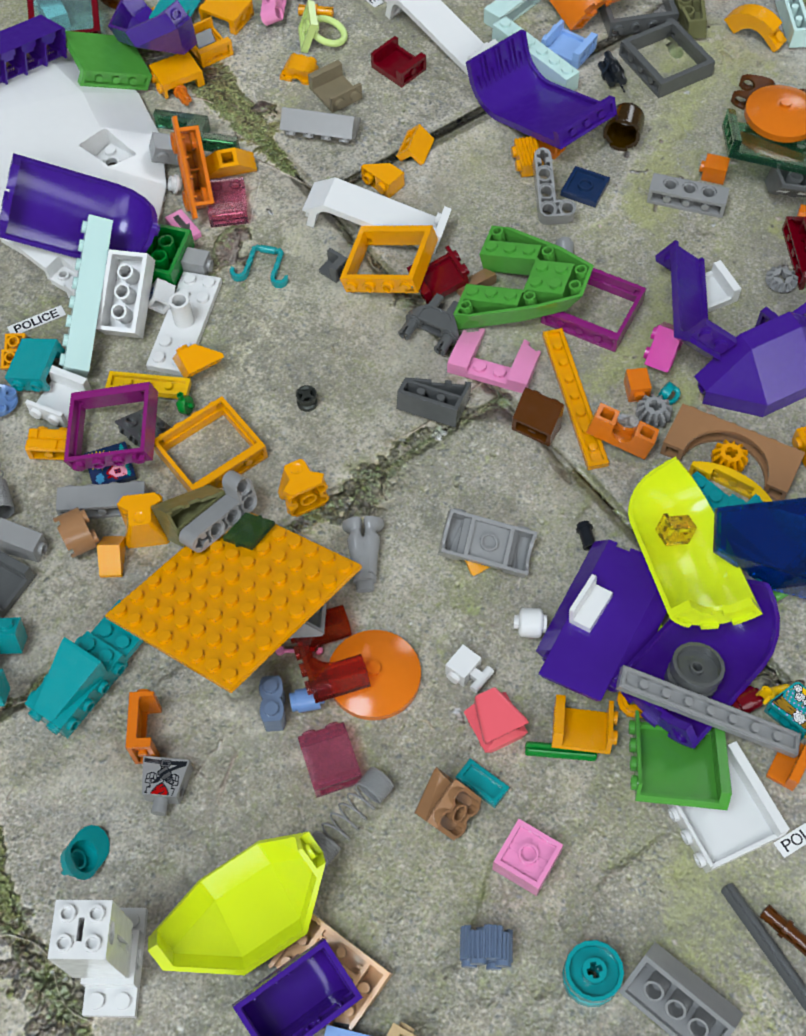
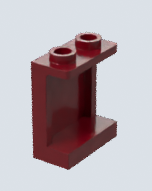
[371,36,426,88]
[407,245,470,304]

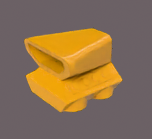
[278,459,329,517]
[117,492,170,548]

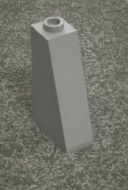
[0,517,48,563]

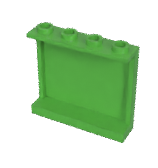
[65,31,152,91]
[628,710,732,810]

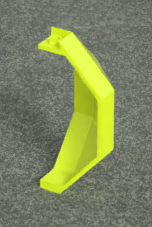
[148,831,326,976]

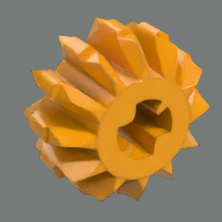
[711,439,748,473]

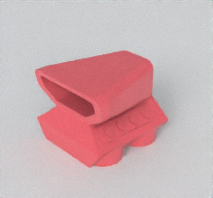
[464,687,529,753]

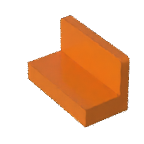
[766,742,806,791]

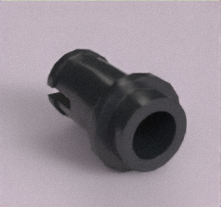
[575,521,595,551]

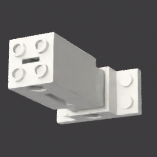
[47,900,148,1018]

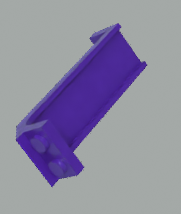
[655,240,737,361]

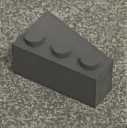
[396,377,472,427]

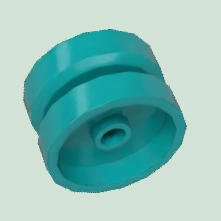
[562,940,624,1007]

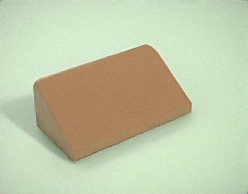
[456,268,497,297]

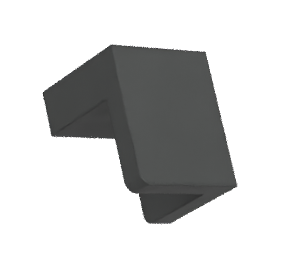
[319,248,348,283]

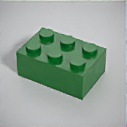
[146,223,195,288]

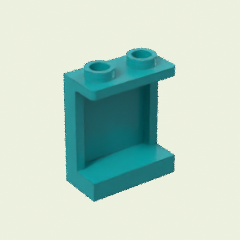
[5,338,65,392]

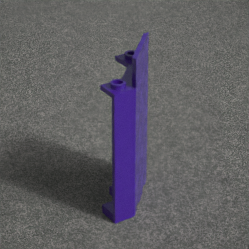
[536,539,667,701]

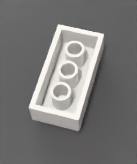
[96,249,155,339]

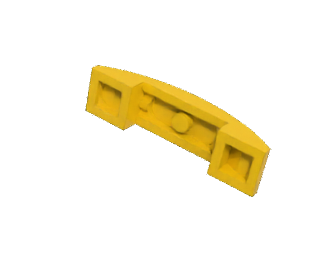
[689,461,773,511]

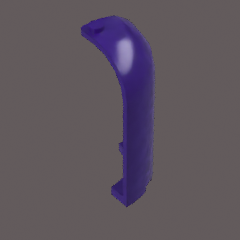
[0,153,160,264]
[614,579,780,749]

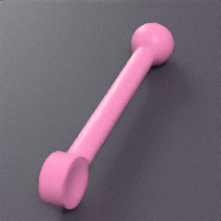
[275,646,323,656]

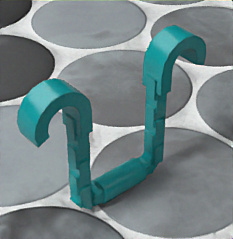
[230,244,289,288]

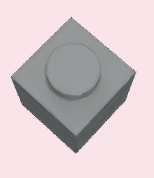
[181,247,214,275]

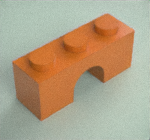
[586,402,660,460]

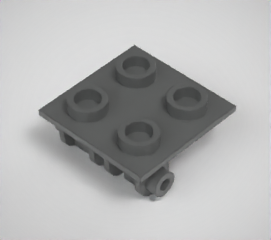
[115,409,172,447]

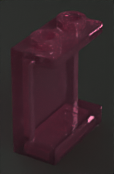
[208,176,249,228]
[298,722,362,798]

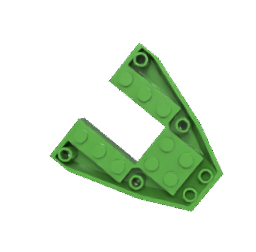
[454,226,594,330]

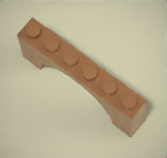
[660,404,805,504]

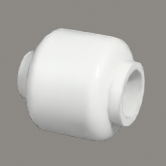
[514,607,547,638]

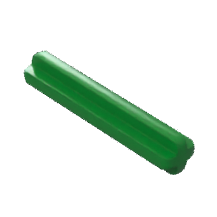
[525,741,597,761]

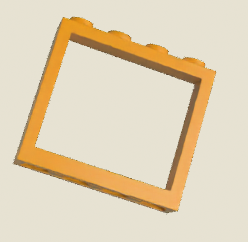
[340,225,438,293]
[154,396,268,492]

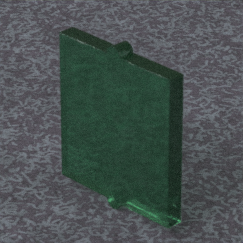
[222,512,275,550]

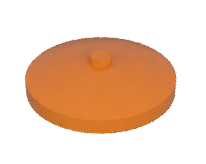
[744,85,806,143]
[327,630,421,720]

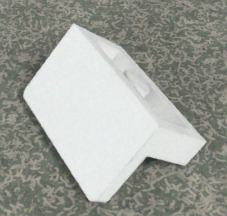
[569,574,613,633]

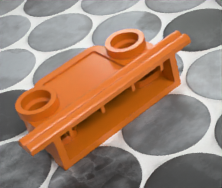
[170,116,214,220]

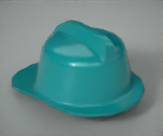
[60,825,110,880]

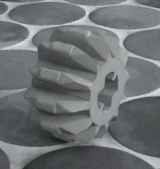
[635,393,672,428]

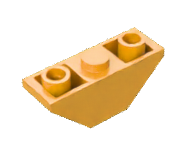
[205,147,257,180]

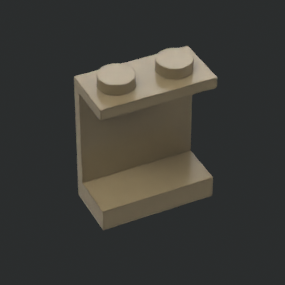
[308,60,362,113]

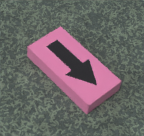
[165,209,202,241]

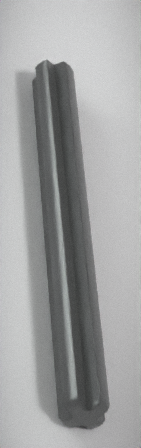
[721,883,806,1012]

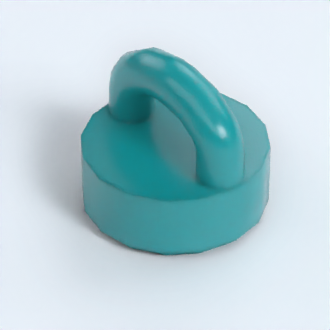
[657,381,681,405]

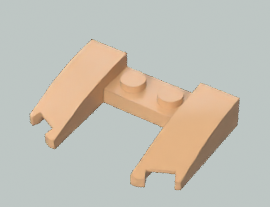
[268,914,393,1031]

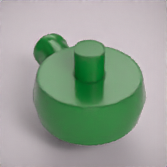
[176,392,195,415]

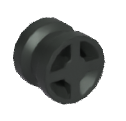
[296,385,318,412]

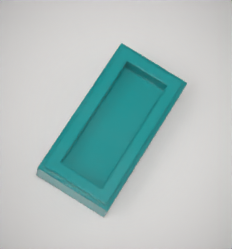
[456,758,510,808]

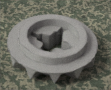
[765,265,798,293]

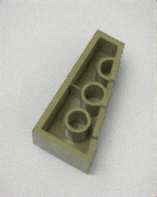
[674,0,707,39]

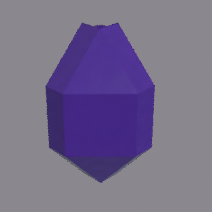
[108,0,197,55]
[694,311,806,417]

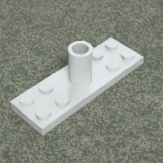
[146,271,222,376]

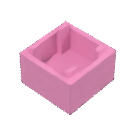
[492,819,563,896]

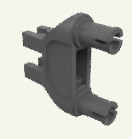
[398,293,459,356]

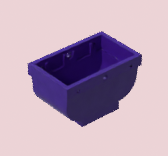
[232,938,363,1036]

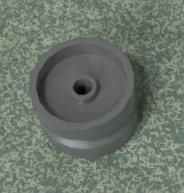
[664,642,725,698]

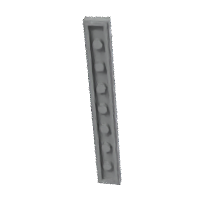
[616,665,801,758]

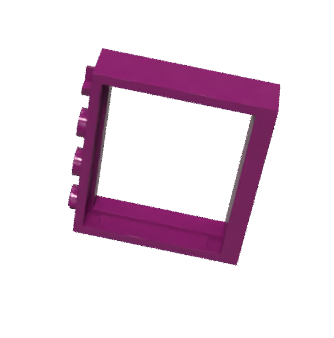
[541,268,646,352]
[64,382,158,471]

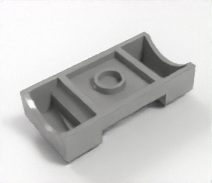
[438,508,537,578]

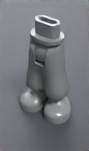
[342,516,384,593]

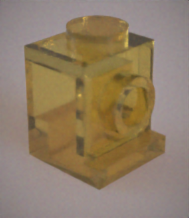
[655,513,697,546]

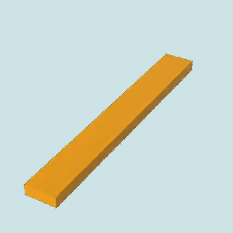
[542,328,609,470]

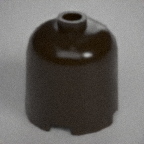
[603,102,645,151]

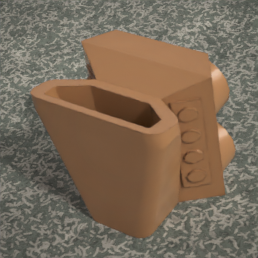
[414,767,482,841]

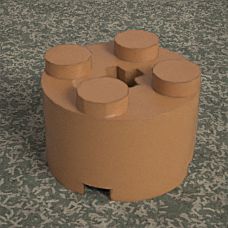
[53,507,100,558]

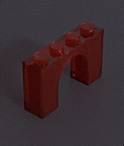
[290,605,371,703]

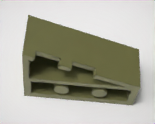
[151,484,226,547]

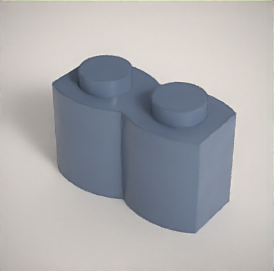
[259,675,286,732]

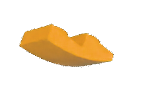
[0,333,27,370]

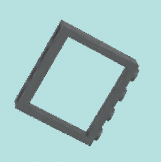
[598,0,679,37]
[619,19,715,99]

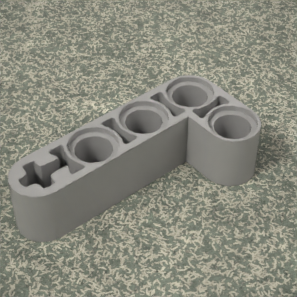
[533,147,576,225]
[179,470,258,553]

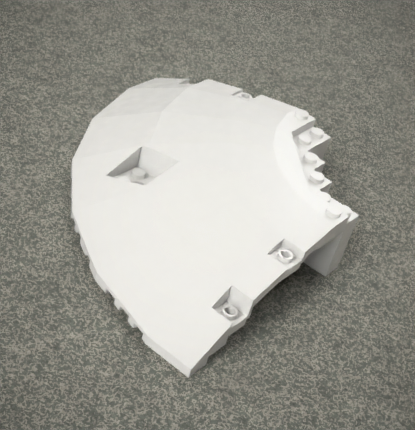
[0,48,168,314]

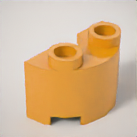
[280,53,319,85]

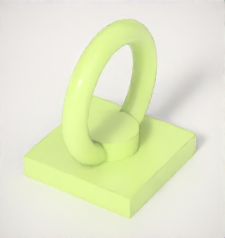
[298,0,348,53]

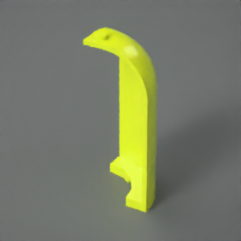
[628,456,763,629]

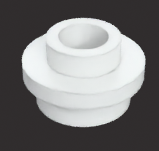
[168,174,182,194]

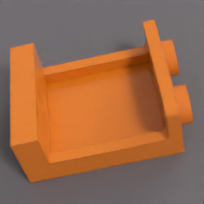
[125,689,162,764]

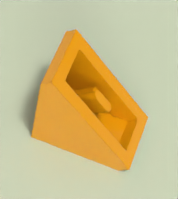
[97,536,126,578]

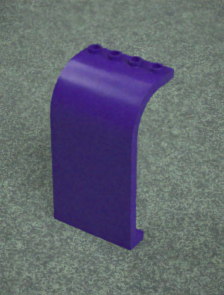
[466,29,617,150]

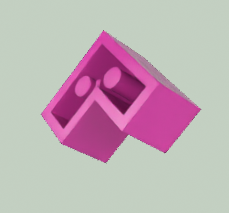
[643,322,683,373]

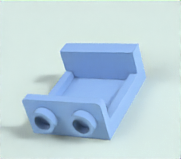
[541,19,598,69]

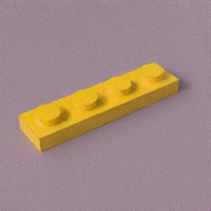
[105,371,192,399]

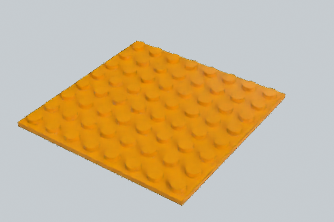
[105,513,362,693]

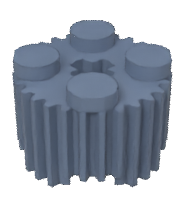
[460,924,513,971]

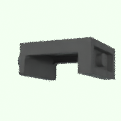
[0,551,35,618]

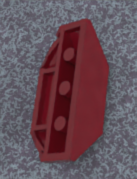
[782,216,806,290]

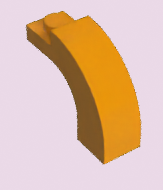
[724,4,787,52]

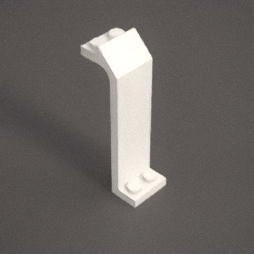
[385,0,499,75]
[302,177,451,254]

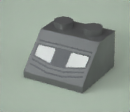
[764,162,806,198]

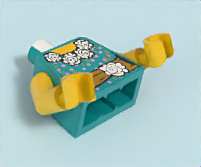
[755,682,806,741]

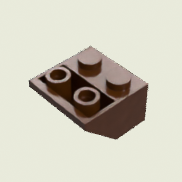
[512,387,564,447]

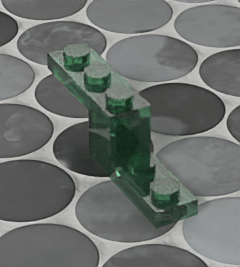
[153,109,240,152]

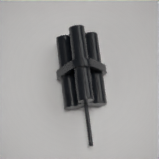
[598,51,627,93]

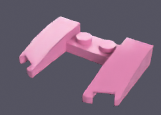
[447,328,541,393]

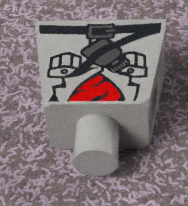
[142,756,193,816]

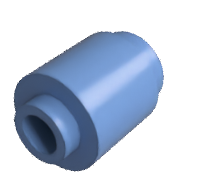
[289,685,325,713]

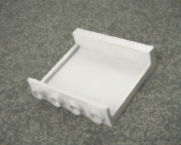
[667,741,790,874]

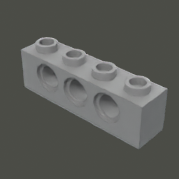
[646,173,730,218]

